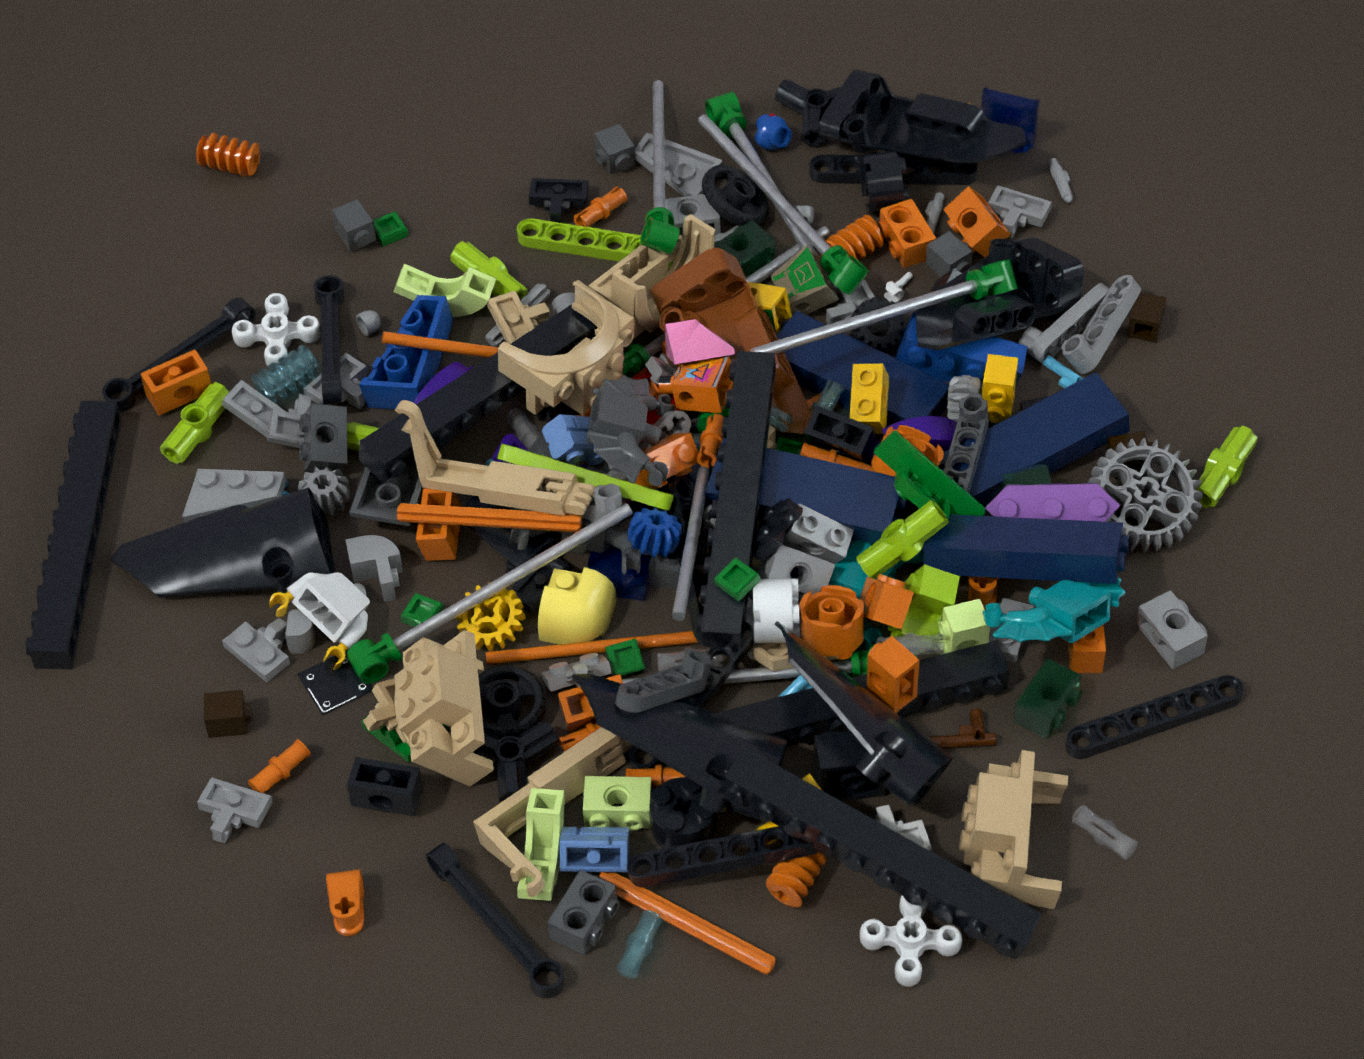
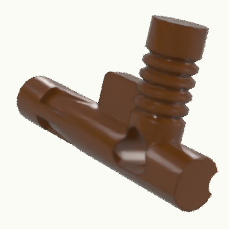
[930,708,996,748]

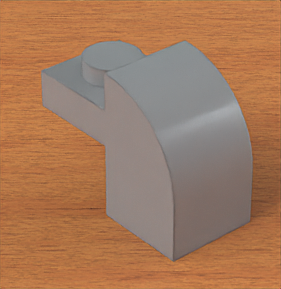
[345,535,403,602]

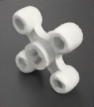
[232,293,321,371]
[859,896,962,987]

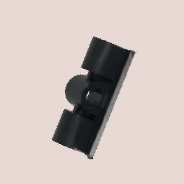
[462,496,562,567]

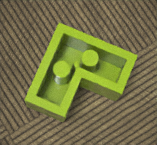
[888,564,960,654]

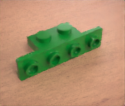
[874,431,985,519]

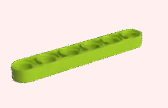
[517,219,675,269]
[497,443,674,511]

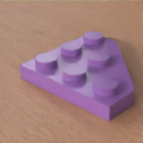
[985,483,1120,522]

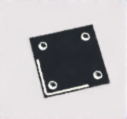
[297,650,373,715]

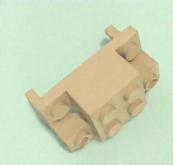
[588,214,715,339]
[498,280,634,416]
[394,630,493,787]
[959,750,1068,909]

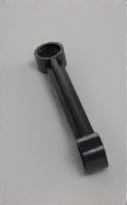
[314,275,344,405]
[102,297,256,412]
[425,842,564,999]

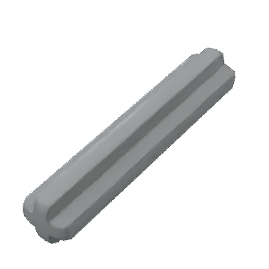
[485,283,550,347]

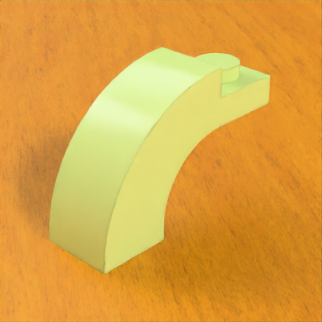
[393,264,496,317]
[517,788,564,901]

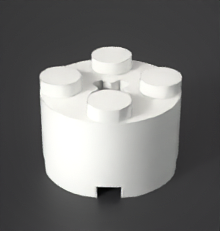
[753,578,800,644]

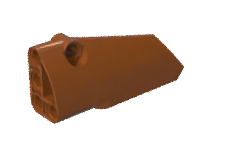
[650,248,812,435]

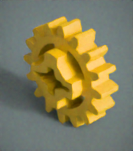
[456,582,526,651]

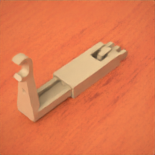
[394,400,596,516]
[473,727,633,897]

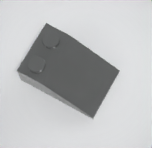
[349,462,425,526]

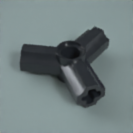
[775,79,842,147]
[473,721,559,803]

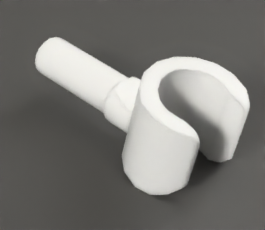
[884,272,913,303]

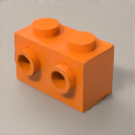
[635,433,698,489]

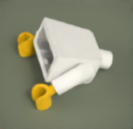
[269,572,370,670]

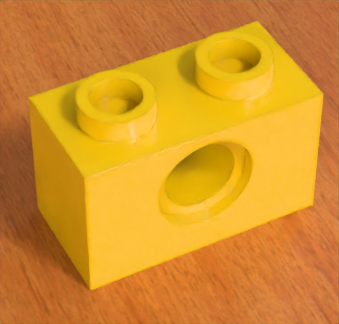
[982,354,1018,423]
[850,364,889,434]

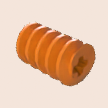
[196,132,260,177]
[819,214,884,260]
[766,838,826,908]

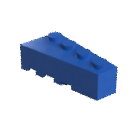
[359,295,454,409]
[894,312,1027,387]

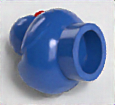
[755,113,792,150]

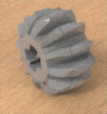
[947,375,982,426]
[298,465,350,517]

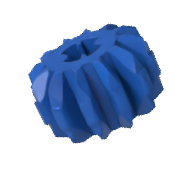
[627,508,682,558]

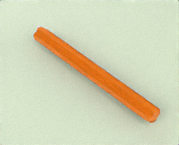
[397,503,582,532]
[599,872,776,975]

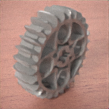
[1087,438,1203,553]

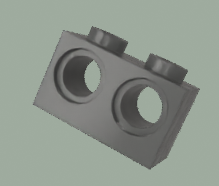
[547,870,619,955]

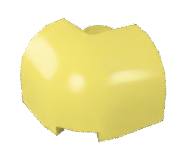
[538,567,617,644]

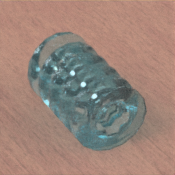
[251,345,318,404]

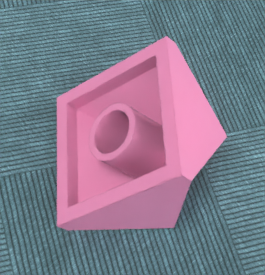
[665,319,735,364]

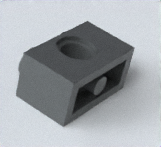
[299,404,347,472]

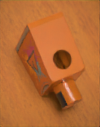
[659,355,734,413]

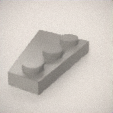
[635,133,722,197]
[182,469,287,523]

